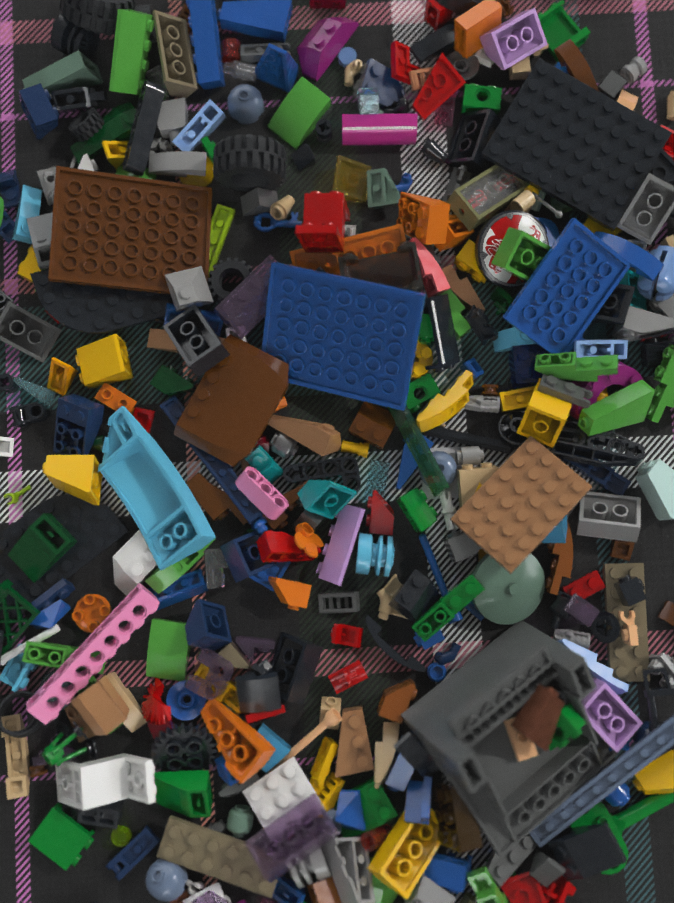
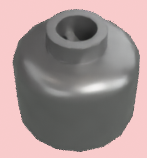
[270,431,299,459]

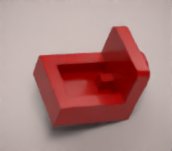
[331,624,363,648]

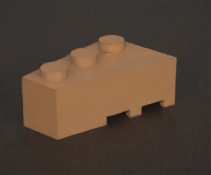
[335,705,374,778]

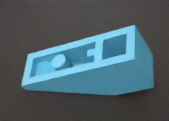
[12,185,42,244]

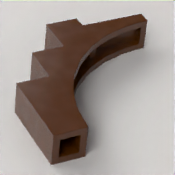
[186,472,308,530]

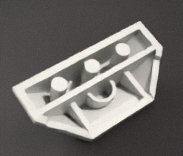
[113,530,158,596]

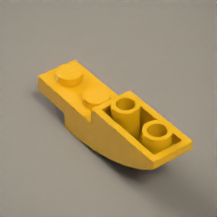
[416,370,473,433]

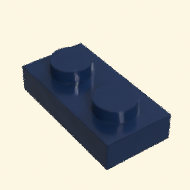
[31,578,75,611]

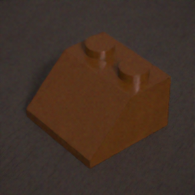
[348,401,399,450]

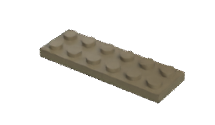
[603,563,650,682]
[156,815,285,898]

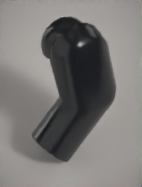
[384,98,409,114]

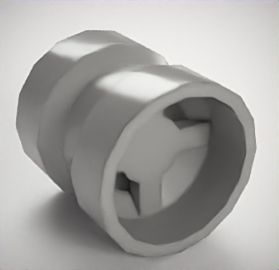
[620,56,648,84]

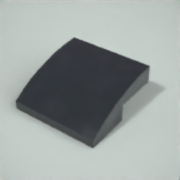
[234,672,282,713]

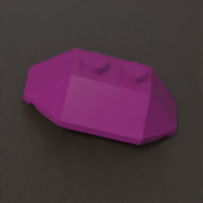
[297,17,359,81]

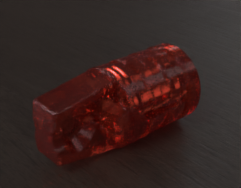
[361,824,392,852]

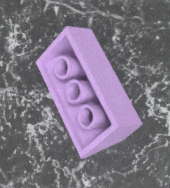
[316,505,365,586]

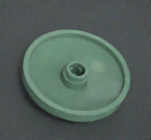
[472,554,545,625]

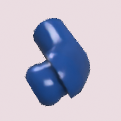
[395,173,413,194]
[251,517,268,534]

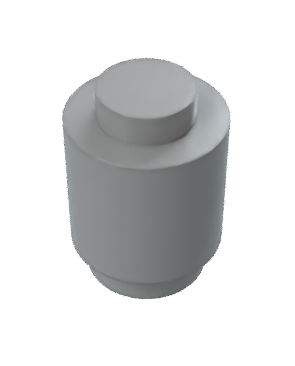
[455,446,484,465]

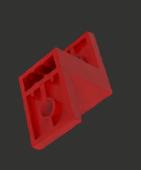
[295,191,350,253]

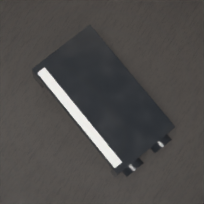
[424,294,460,373]

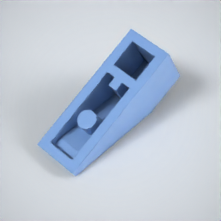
[172,99,226,151]
[574,339,628,359]

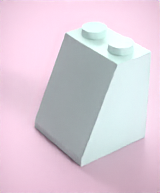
[635,459,674,521]

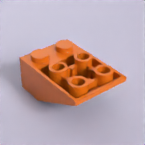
[396,192,450,245]

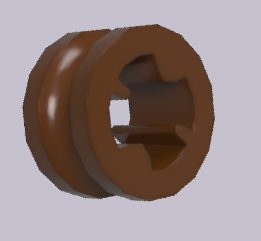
[481,384,499,396]
[28,762,48,777]

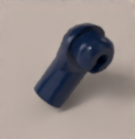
[434,642,462,665]

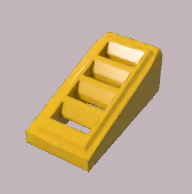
[318,772,345,817]

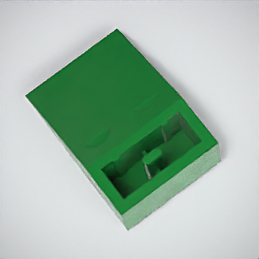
[154,770,213,818]

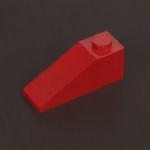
[256,530,321,562]

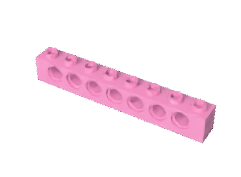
[26,583,160,725]

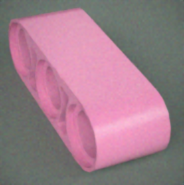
[235,466,288,520]

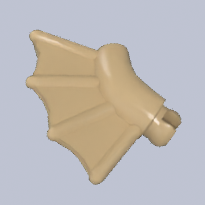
[376,574,407,620]

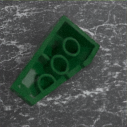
[70,101,136,164]

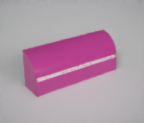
[342,113,418,145]

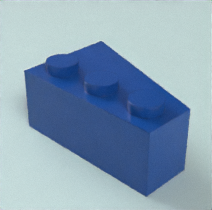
[422,852,473,893]

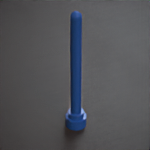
[419,533,463,624]

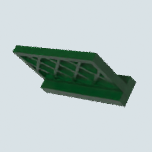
[0,579,40,656]

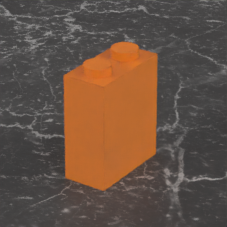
[454,0,502,59]

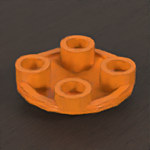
[72,594,112,633]

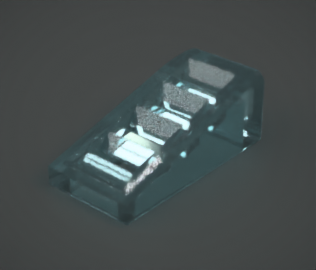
[13,377,56,406]

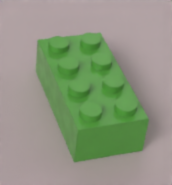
[491,227,551,282]

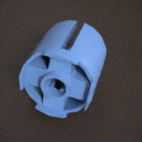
[637,245,674,301]

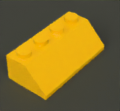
[367,808,441,899]

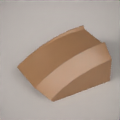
[71,675,129,735]

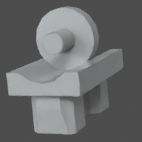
[37,166,56,205]
[647,652,674,687]

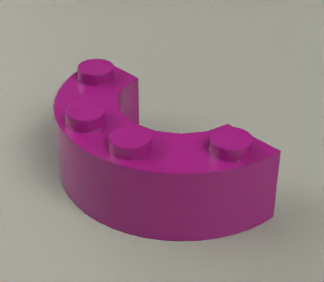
[569,361,643,420]

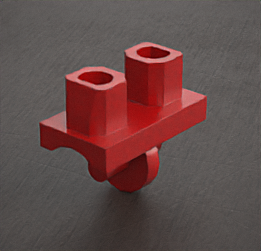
[328,659,368,694]
[541,875,576,903]

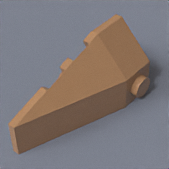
[268,414,342,456]

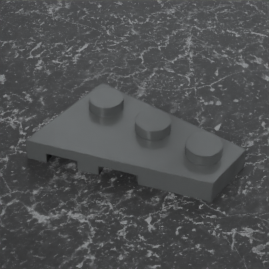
[486,834,538,887]

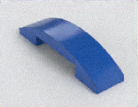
[594,231,664,282]

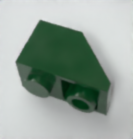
[150,364,197,397]

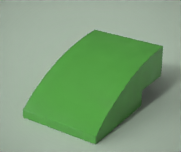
[268,76,331,150]
[146,618,191,681]

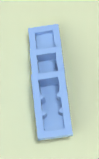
[558,638,629,695]

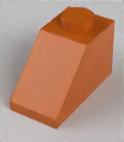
[268,576,312,611]

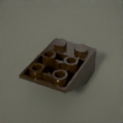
[432,782,483,853]

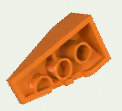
[200,696,276,784]

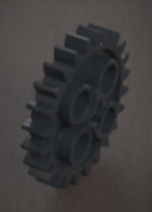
[151,722,217,772]

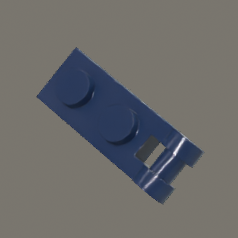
[105,825,160,881]

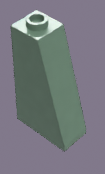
[22,51,103,94]

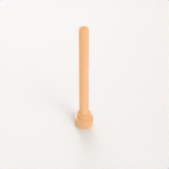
[268,708,342,773]

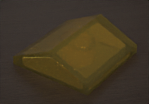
[332,155,372,203]

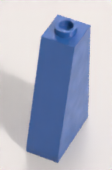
[217,0,293,43]

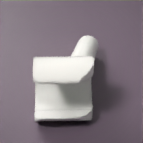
[185,879,204,895]

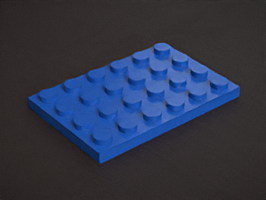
[502,218,631,354]

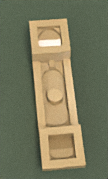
[1,714,30,800]

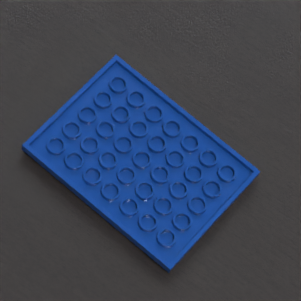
[262,262,426,411]

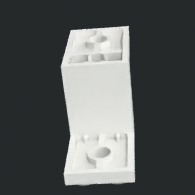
[55,753,156,811]

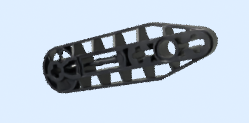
[498,410,645,467]

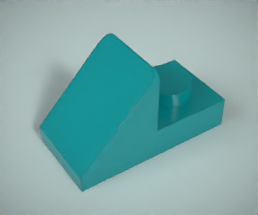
[245,445,284,484]

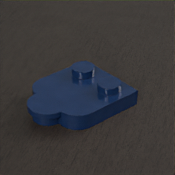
[357,58,405,108]

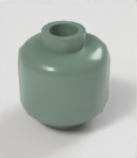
[227,804,254,838]

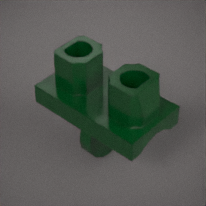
[490,286,514,316]

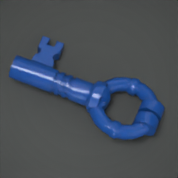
[254,212,302,232]

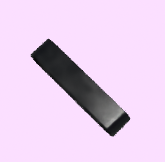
[122,80,165,177]

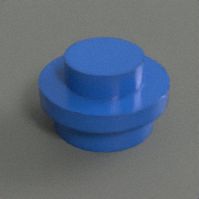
[427,662,447,682]

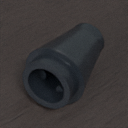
[420,138,448,165]

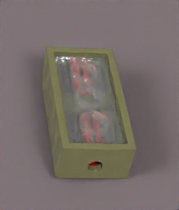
[446,165,529,232]

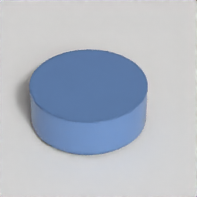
[338,47,357,67]

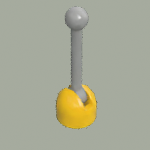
[525,184,563,218]

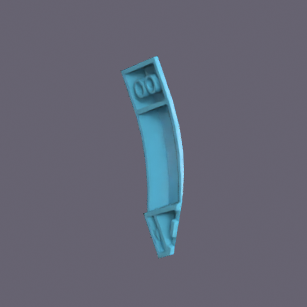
[98,406,216,570]

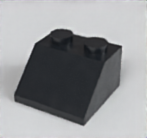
[389,569,441,624]

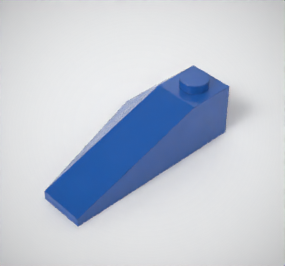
[255,43,299,93]

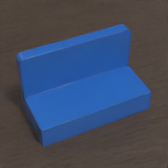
[404,776,432,825]

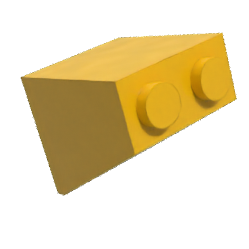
[75,334,133,389]
[516,378,572,448]
[42,455,103,506]

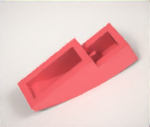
[407,238,450,298]

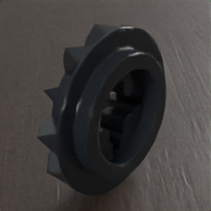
[591,611,622,643]

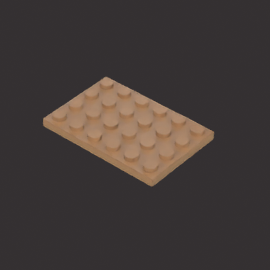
[450,436,592,574]

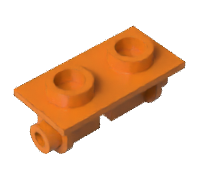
[94,382,137,414]

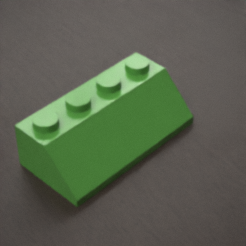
[109,9,154,95]

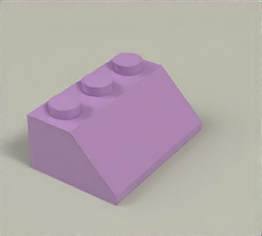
[479,8,548,70]
[582,677,643,753]

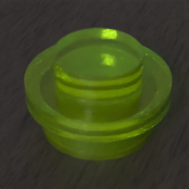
[111,825,131,847]

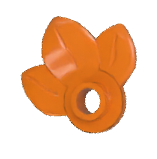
[294,522,324,558]

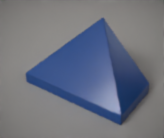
[30,599,71,629]
[335,789,366,831]

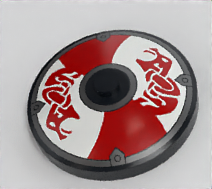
[475,210,549,288]

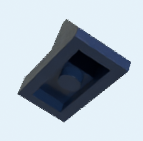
[0,169,21,210]

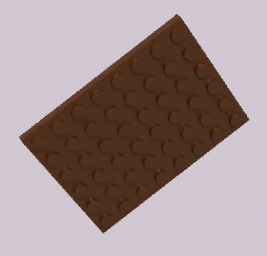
[48,166,212,294]

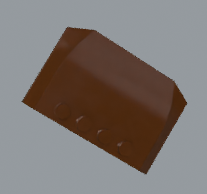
[174,334,289,467]

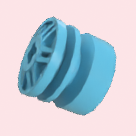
[355,533,395,577]

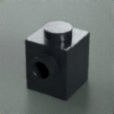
[613,574,647,607]

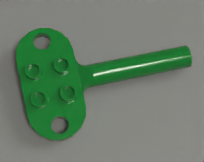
[570,793,674,875]

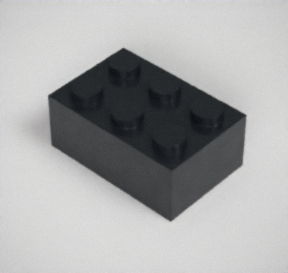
[163,304,230,377]

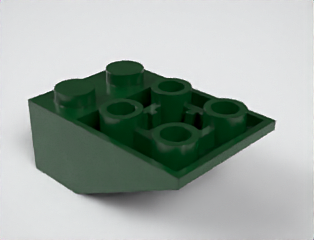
[8,513,78,583]

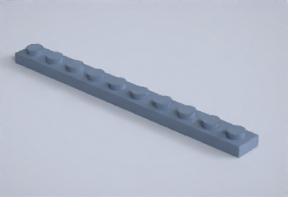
[529,715,674,847]

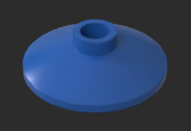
[166,680,206,721]

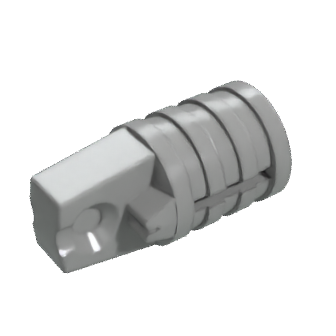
[465,395,500,413]
[553,629,591,649]

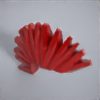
[141,678,171,725]

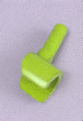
[3,485,32,504]

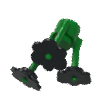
[42,721,98,767]

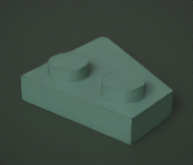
[367,168,400,209]

